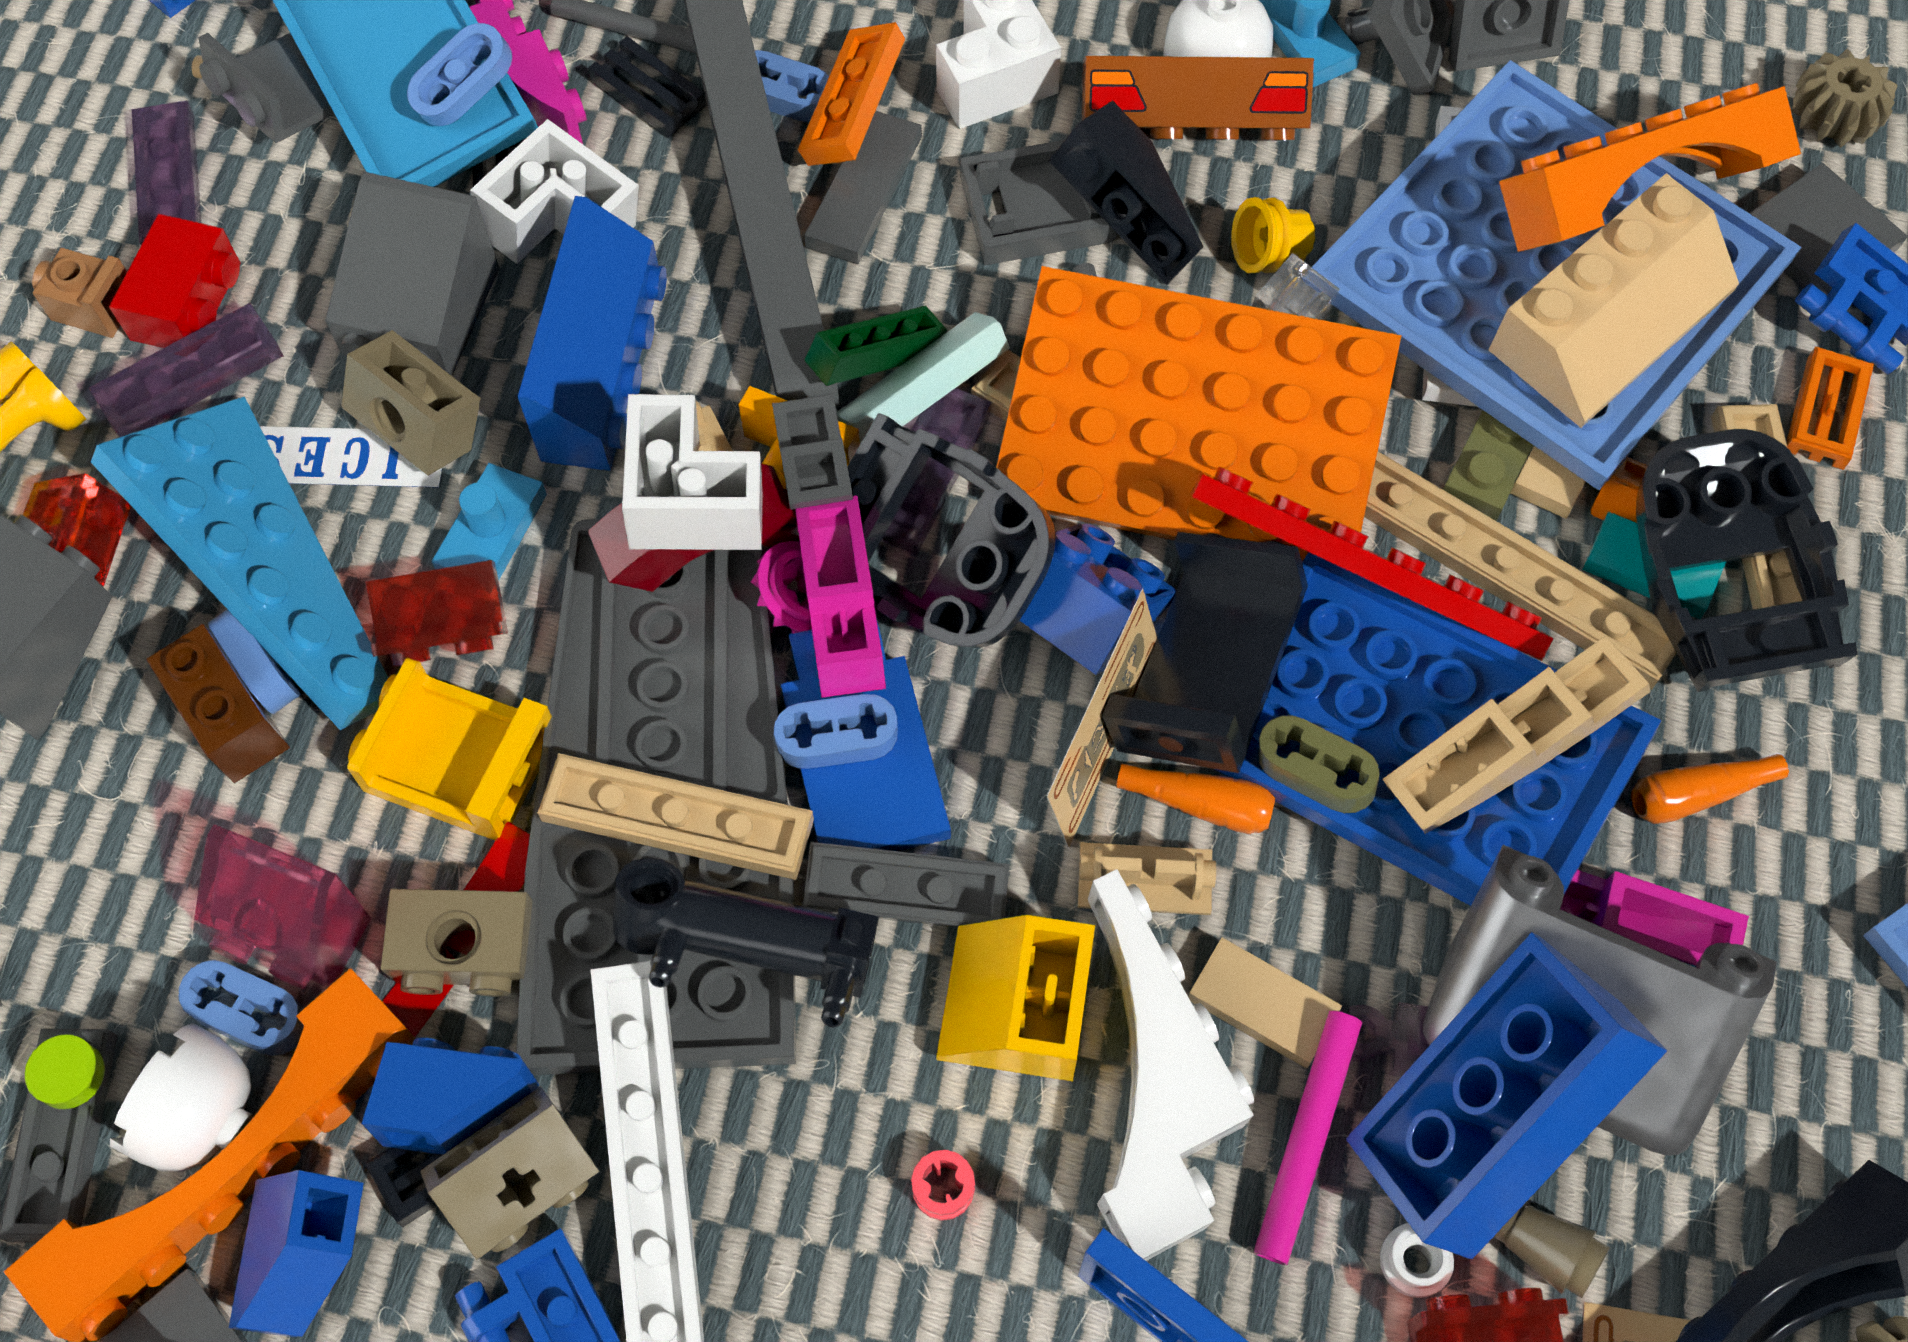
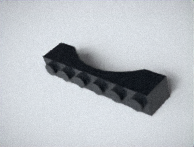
[1676,1160,1908,1342]

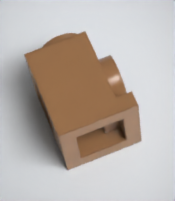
[32,248,127,338]

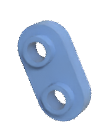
[407,23,512,126]

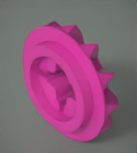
[751,541,812,633]

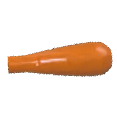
[1631,754,1789,824]
[1116,763,1276,834]

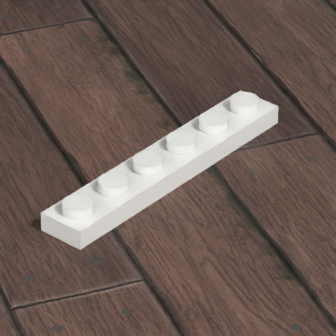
[591,961,704,1342]

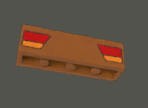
[1082,56,1314,140]

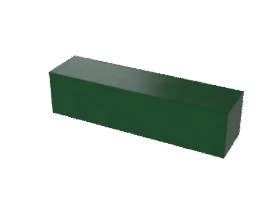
[804,305,948,386]

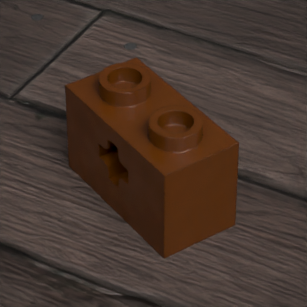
[146,624,290,784]

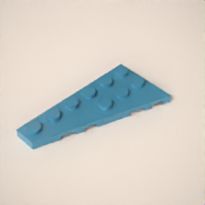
[91,396,388,730]

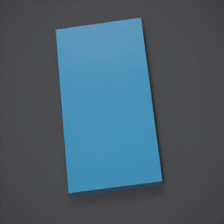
[273,0,538,187]

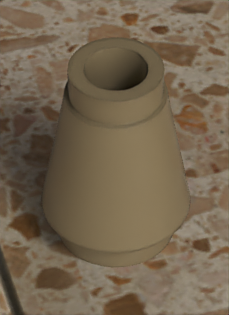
[1494,1205,1610,1298]

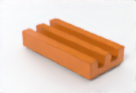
[1786,346,1874,470]

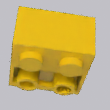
[936,915,1095,1082]

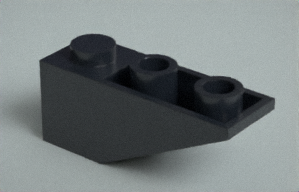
[1048,100,1204,285]

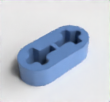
[755,50,829,122]
[208,609,301,714]
[774,694,898,769]
[179,960,304,1056]

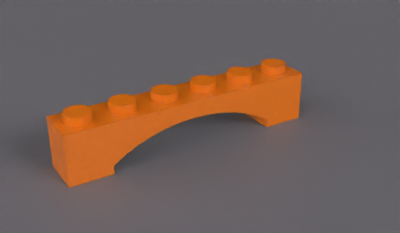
[1499,82,1801,252]
[4,968,416,1342]

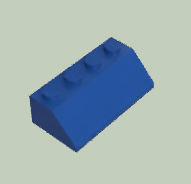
[518,196,667,471]
[1346,932,1668,1259]

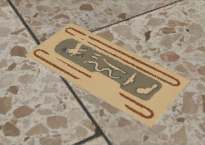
[1047,588,1157,848]

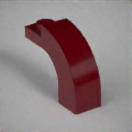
[588,463,800,592]

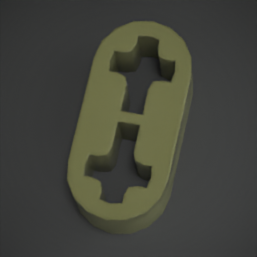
[1258,715,1379,813]

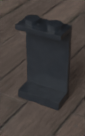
[1102,532,1308,773]

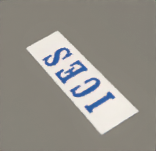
[260,426,442,487]

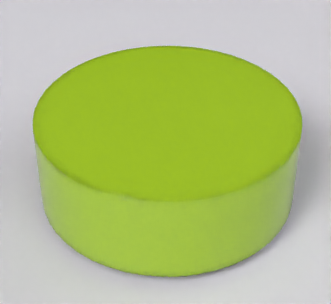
[24,1035,105,1109]

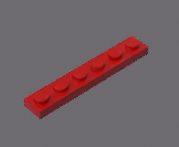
[1190,466,1554,661]

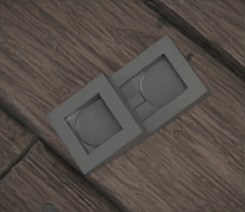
[772,394,853,510]

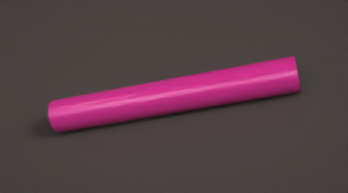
[1253,1011,1362,1266]

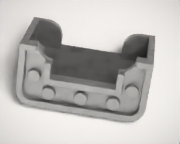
[1423,845,1777,1155]

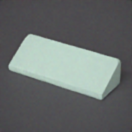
[836,312,1010,444]

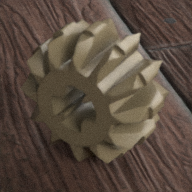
[1791,49,1898,148]

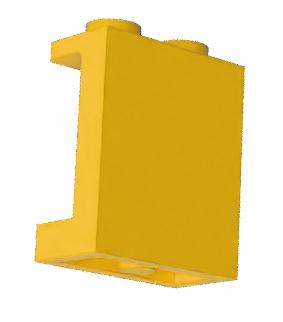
[348,658,552,841]

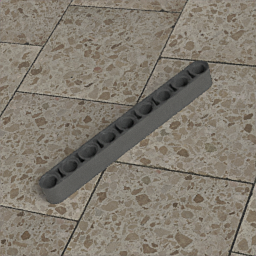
[684,0,839,406]

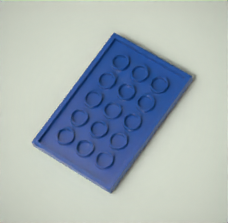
[1215,552,1661,906]

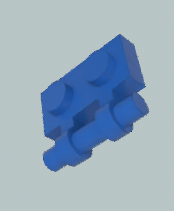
[1795,223,1908,375]
[455,1228,622,1342]

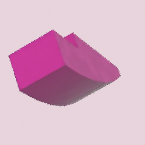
[795,496,886,698]
[1560,870,1749,966]

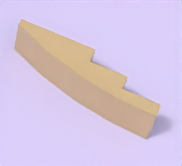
[1383,635,1650,834]

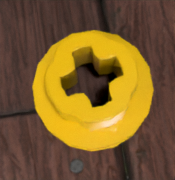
[1231,197,1315,273]

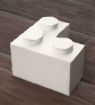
[936,0,1061,129]
[470,119,639,264]
[622,394,763,550]

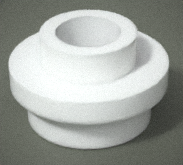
[1380,1223,1454,1298]

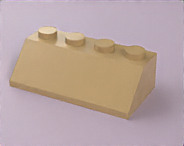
[1489,173,1739,428]

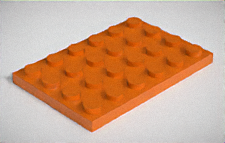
[996,266,1402,561]

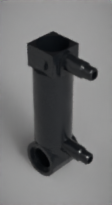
[613,858,879,1028]

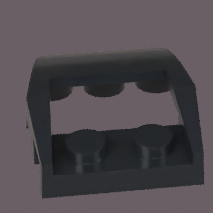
[847,413,1056,648]
[1636,429,1858,692]

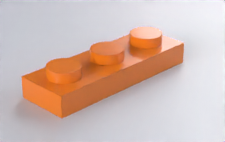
[798,22,905,166]

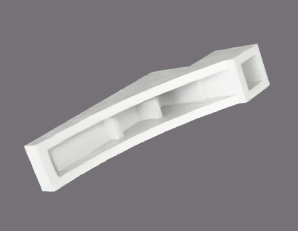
[1087,869,1254,1261]

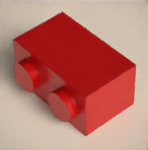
[109,214,241,356]

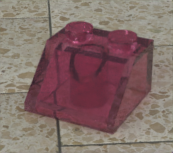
[194,824,371,989]

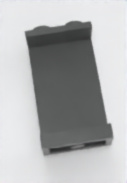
[198,33,334,143]

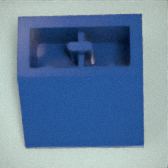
[1019,523,1177,675]

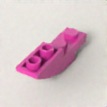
[469,0,587,144]

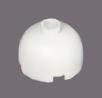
[1163,0,1273,57]
[110,1023,253,1172]

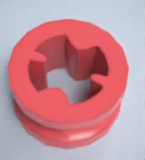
[911,1150,975,1221]

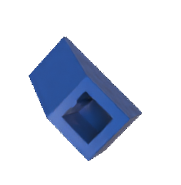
[362,1038,539,1155]
[229,1170,364,1338]

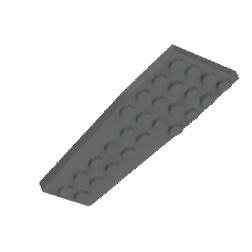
[516,519,796,1075]

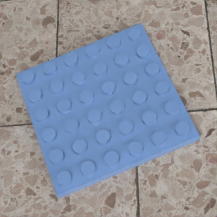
[1304,60,1801,491]

